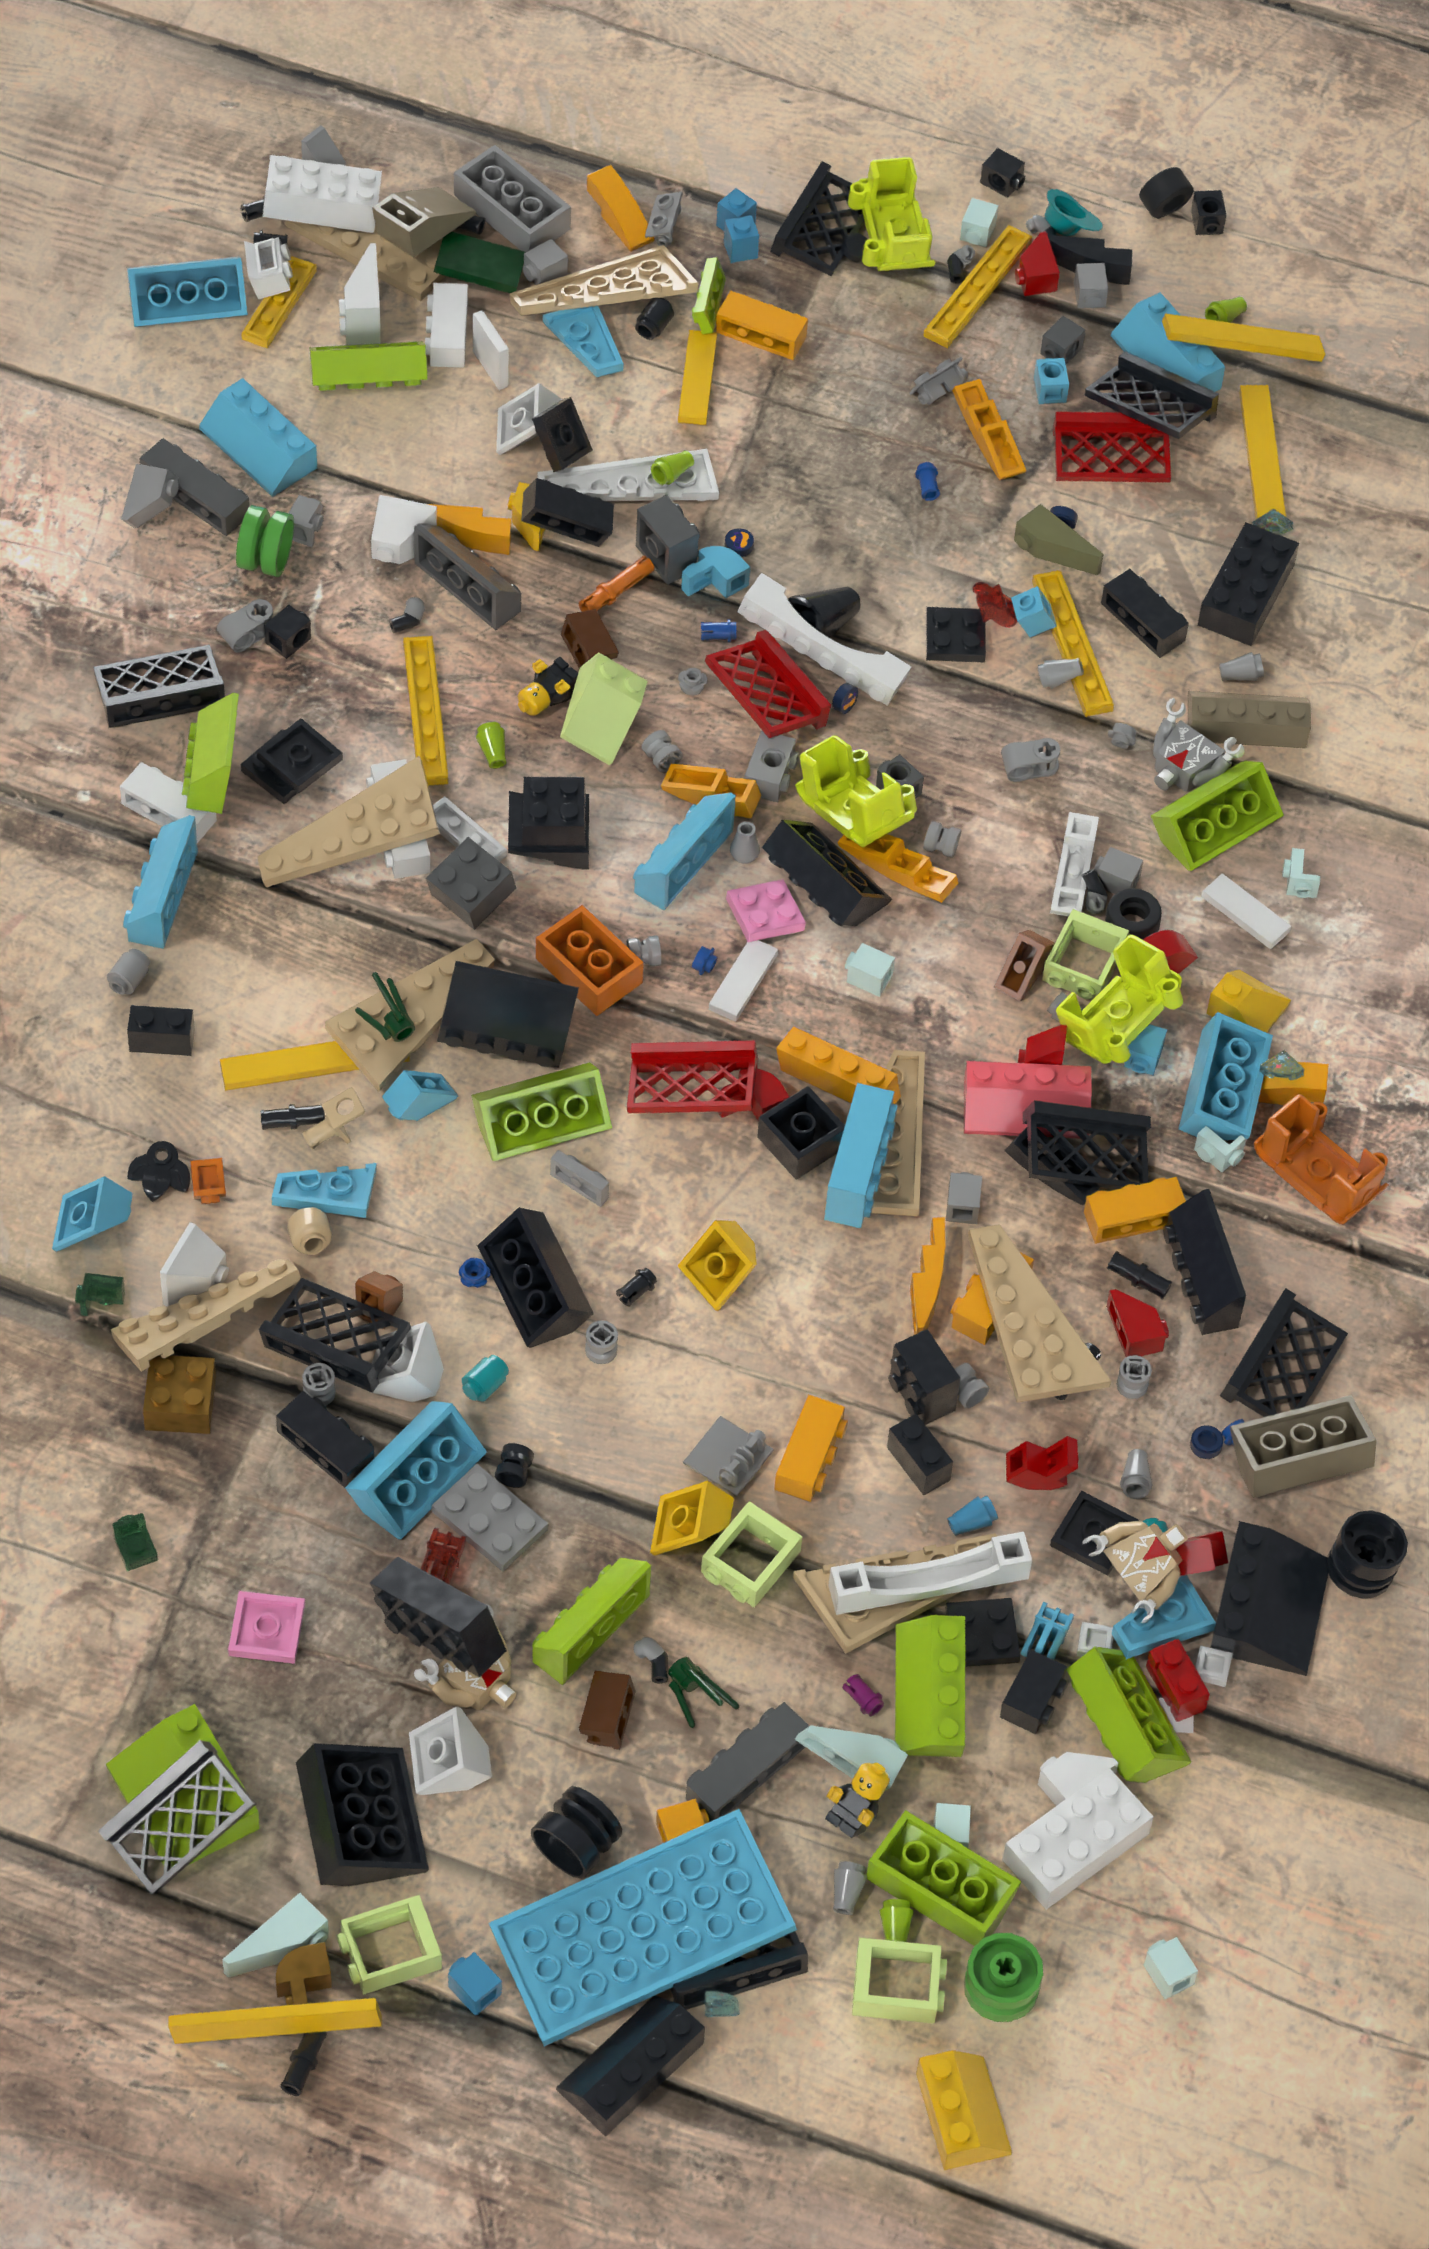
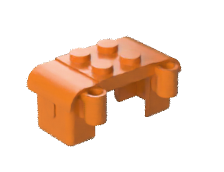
[1254,1095,1389,1225]

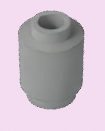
[107,949,150,995]

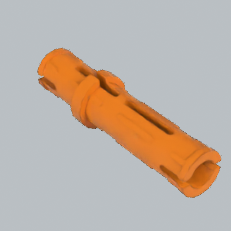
[579,556,655,611]

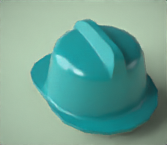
[1044,189,1103,236]

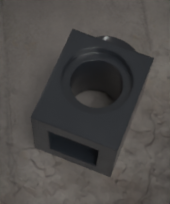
[980,148,1026,198]
[1191,190,1226,235]
[264,605,311,659]

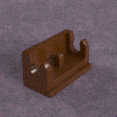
[561,609,619,669]
[579,1670,636,1750]

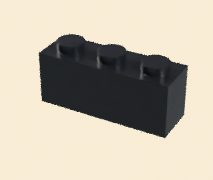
[521,478,614,547]
[1101,569,1189,658]
[276,1391,374,1488]

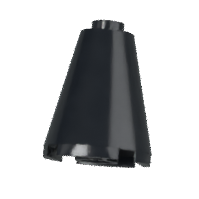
[788,586,861,638]

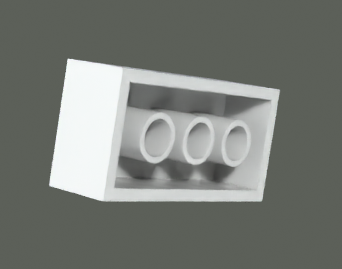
[262,155,382,233]
[1002,1768,1153,1910]

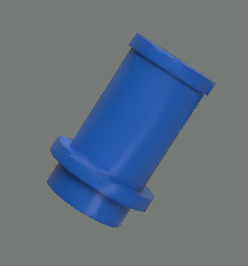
[915,462,940,501]
[701,619,737,643]

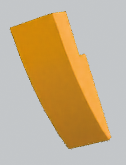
[587,165,655,252]
[428,504,511,555]
[661,763,761,818]
[1258,1062,1329,1105]

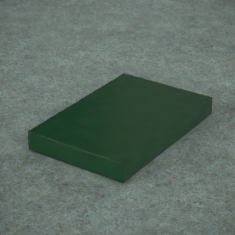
[434,231,525,293]

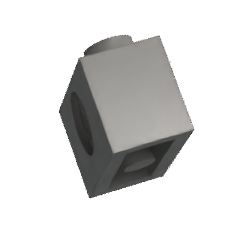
[744,730,799,803]

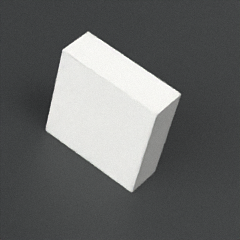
[1077,1622,1113,1657]
[1195,1645,1233,1687]

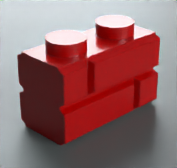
[1146,1639,1210,1722]

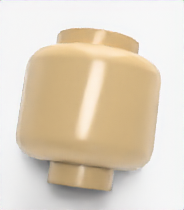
[287,1207,332,1255]

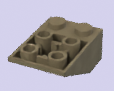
[372,187,476,257]

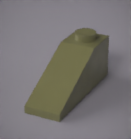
[1014,504,1104,575]

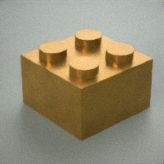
[143,1355,216,1434]

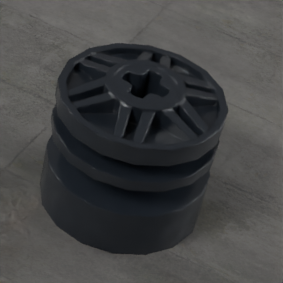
[1326,1510,1408,1599]
[531,1786,622,1879]

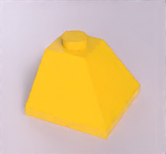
[1206,969,1291,1033]
[678,1220,757,1311]
[650,1481,734,1556]

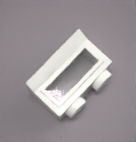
[244,237,293,300]

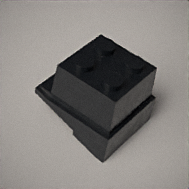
[508,777,589,870]

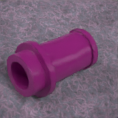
[842,1674,884,1717]

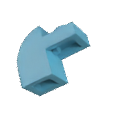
[681,546,750,598]

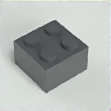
[636,495,700,585]
[426,837,516,930]

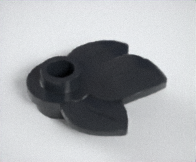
[127,1141,190,1202]

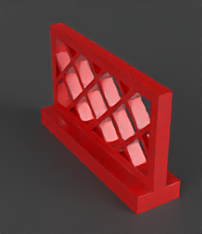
[1053,412,1171,483]
[705,630,831,738]
[627,1040,759,1114]

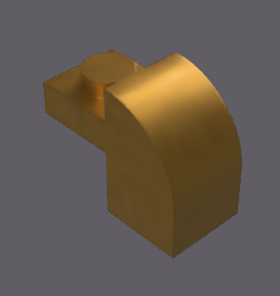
[275,1942,332,2005]

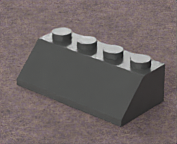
[414,523,521,630]

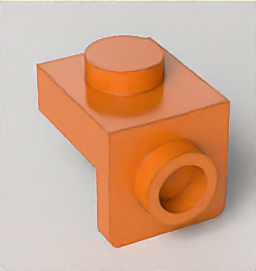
[190,1158,226,1204]

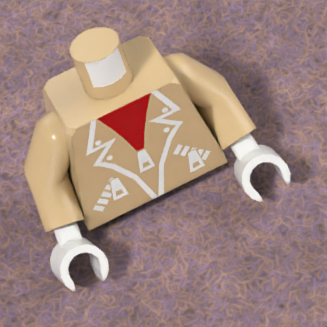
[1083,1521,1188,1623]
[414,1604,517,1710]

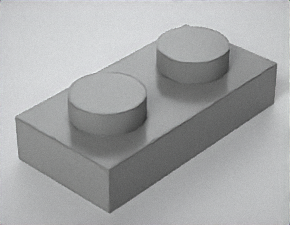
[550,1150,609,1207]

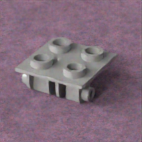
[683,1416,774,1497]

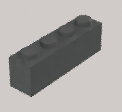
[139,438,250,537]
[686,1702,809,1822]

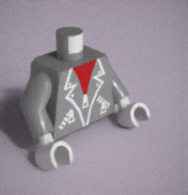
[1153,698,1245,791]

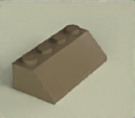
[1188,691,1311,748]
[1230,1395,1376,1498]

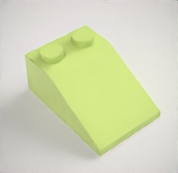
[560,652,648,765]

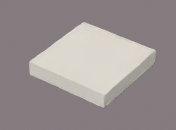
[473,310,509,390]

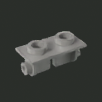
[645,192,683,247]
[909,357,968,405]

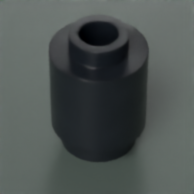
[635,298,674,340]

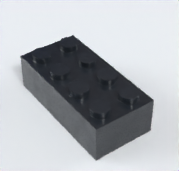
[1197,522,1299,646]
[370,1557,507,1677]

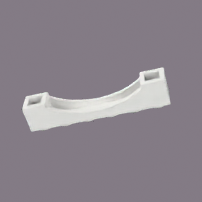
[738,573,911,706]
[828,1532,1032,1615]

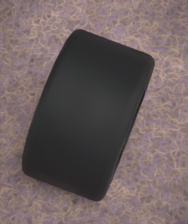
[1139,167,1194,219]
[1105,888,1162,940]

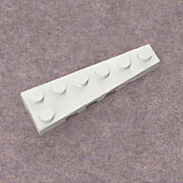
[537,449,719,501]

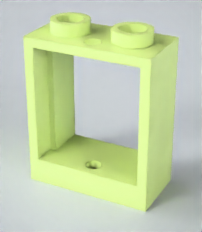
[1042,909,1129,1000]
[701,1501,802,1608]
[337,1895,442,1995]
[852,1937,947,2024]

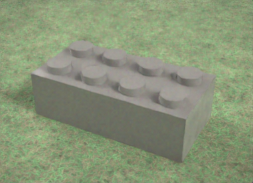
[454,145,571,252]

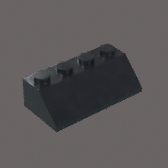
[762,819,892,926]
[1163,1189,1246,1335]
[477,1207,594,1348]
[556,1996,705,2137]

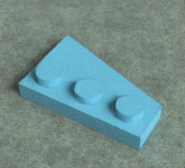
[543,306,624,377]
[272,1163,377,1218]
[1111,1575,1216,1659]

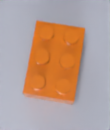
[536,905,644,1016]

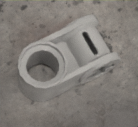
[217,599,273,653]
[1001,738,1060,782]

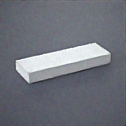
[433,796,507,862]
[1201,873,1291,949]
[709,940,778,1022]

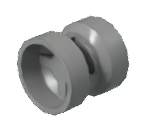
[642,730,683,772]
[923,821,961,858]
[627,935,661,966]
[585,1320,618,1364]
[1116,1355,1152,1399]
[302,1363,336,1406]
[955,1363,989,1408]

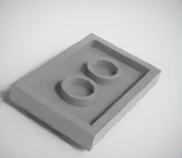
[431,1464,548,1572]

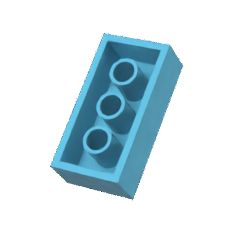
[824,1083,898,1228]

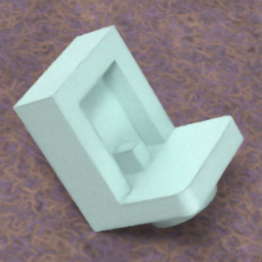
[1282,848,1320,898]
[1194,1126,1246,1172]

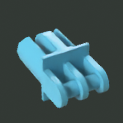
[1020,1602,1074,1660]

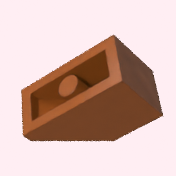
[994,930,1055,1001]
[355,1271,403,1329]

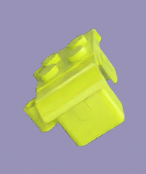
[848,157,935,271]
[795,735,917,847]
[1056,935,1183,1064]

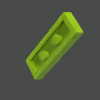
[692,257,726,334]

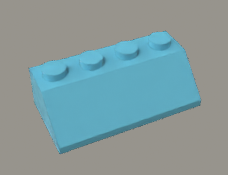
[127,256,248,327]
[1111,292,1225,392]
[199,378,317,497]
[633,793,736,911]
[123,815,198,949]
[1179,1012,1273,1140]
[345,1401,487,1540]

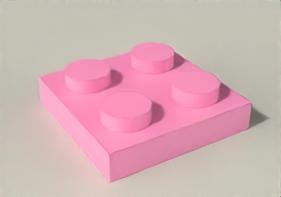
[726,879,806,942]
[228,1591,305,1664]

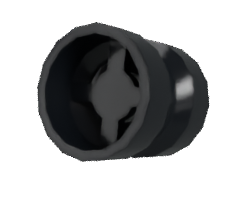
[495,1443,534,1488]

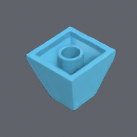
[52,1176,133,1252]

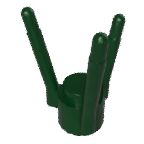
[355,972,415,1042]
[668,1657,740,1728]

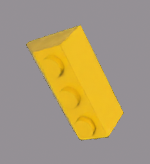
[916,2050,1012,2170]

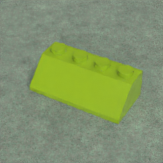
[309,341,428,390]
[181,693,239,814]
[1151,761,1284,871]
[471,1062,612,1161]
[532,1557,651,1686]
[895,1615,965,1757]
[1066,1647,1192,1783]
[866,1810,1021,1946]

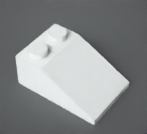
[339,243,380,345]

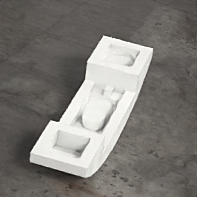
[1050,812,1099,917]

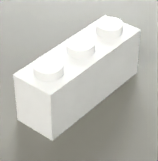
[425,283,468,368]
[120,762,217,843]

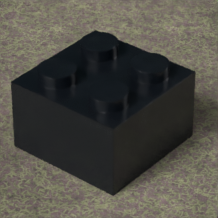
[757,1086,845,1180]
[888,1329,961,1425]

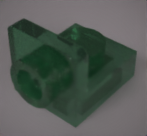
[75,1273,125,1316]
[112,1513,158,1571]

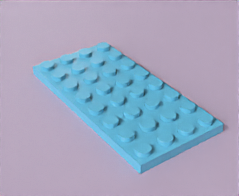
[489,1809,797,2046]

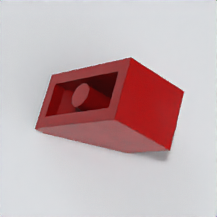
[1015,231,1060,296]
[1018,1025,1067,1065]
[1106,1289,1169,1357]

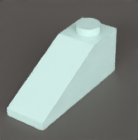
[795,1725,908,1791]
[223,1893,329,1978]

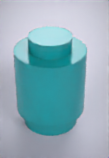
[462,1355,509,1402]

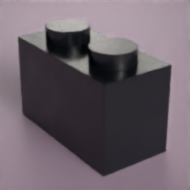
[127,1005,195,1056]
[887,1414,953,1496]
[1000,1650,1069,1734]

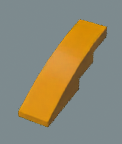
[952,379,1027,480]
[838,834,959,903]
[910,1217,946,1335]

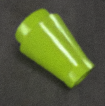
[1205,296,1247,323]
[651,450,694,485]
[476,722,507,769]
[879,1899,914,1942]

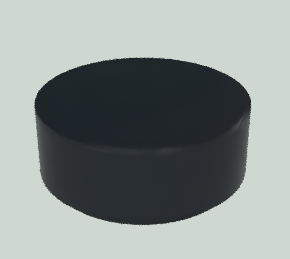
[842,232,868,262]

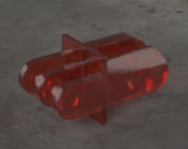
[972,582,1018,628]
[420,1528,467,1585]

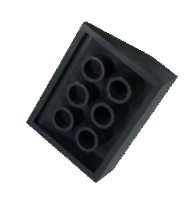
[437,961,579,1068]
[1210,1521,1328,1676]
[296,1743,429,1886]

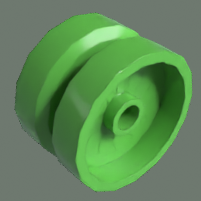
[236,505,294,577]
[964,1933,1043,2022]

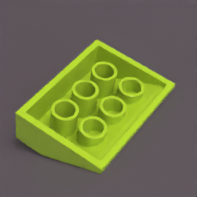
[106,1704,260,1868]

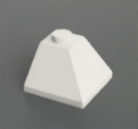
[496,383,562,455]
[371,495,437,564]
[160,1222,229,1307]
[368,1322,444,1402]
[409,1706,492,1795]

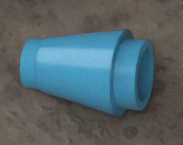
[947,1495,998,1536]

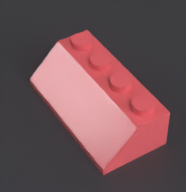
[964,1061,1092,1139]

